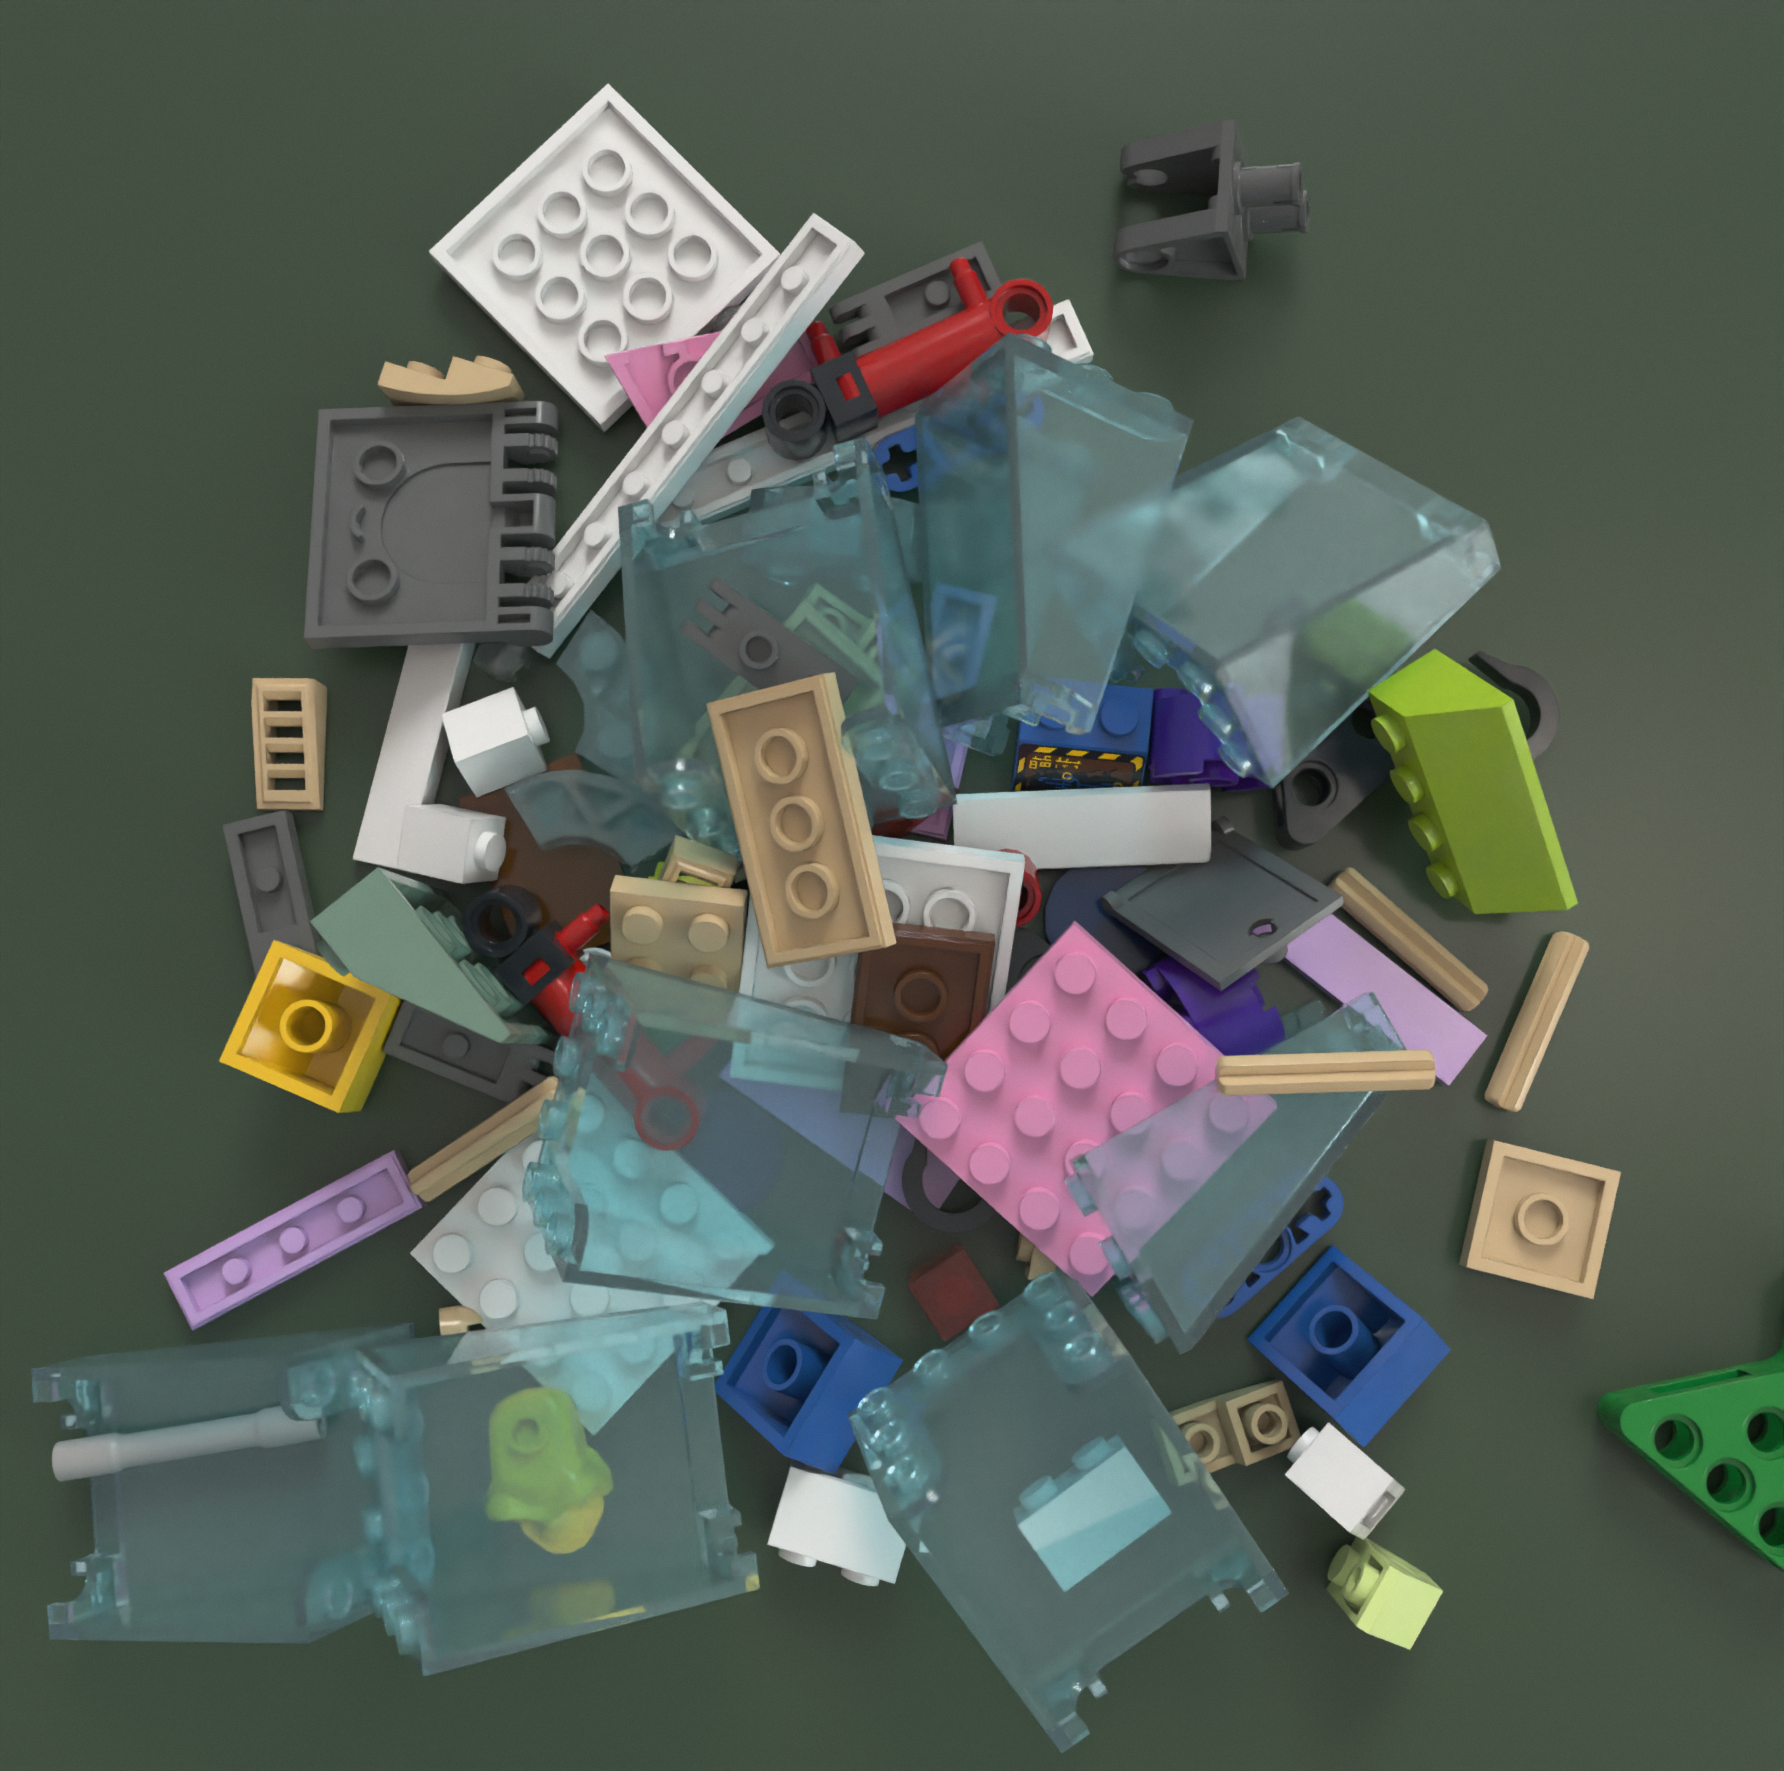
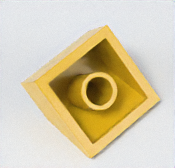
[219,940,404,1113]

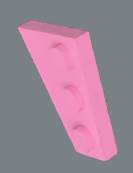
[603,330,818,438]

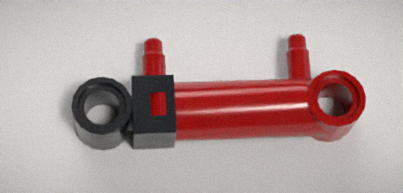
[762,257,1054,461]
[462,884,718,1150]

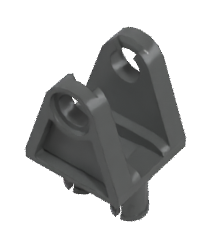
[1113,120,1311,281]

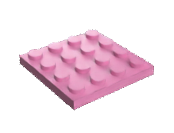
[894,921,1277,1297]

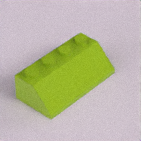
[1367,649,1578,914]

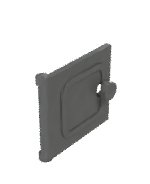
[1099,816,1344,991]

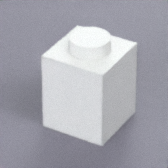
[441,687,550,797]
[396,804,506,884]

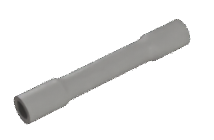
[52,1399,327,1482]

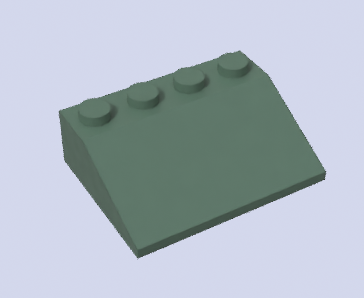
[310,867,560,1044]

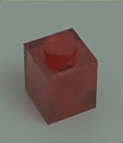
[908,1242,1000,1342]

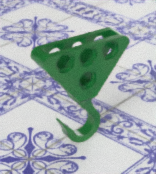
[1597,1332,1784,1572]

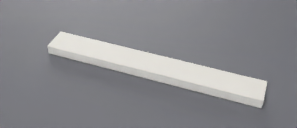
[527,213,865,659]
[636,299,1094,553]

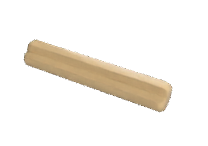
[1328,867,1489,1012]
[1484,931,1589,1112]
[1215,1050,1436,1096]
[407,1076,573,1202]

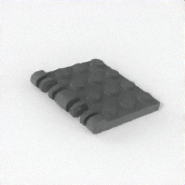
[304,401,559,649]

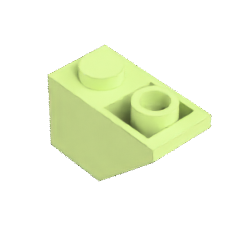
[1326,1536,1443,1650]

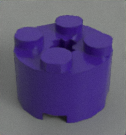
[1148,680,1280,792]
[1141,955,1285,1056]

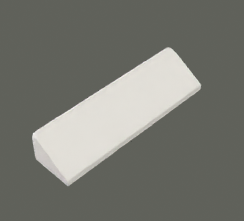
[353,643,476,875]
[952,783,1211,870]

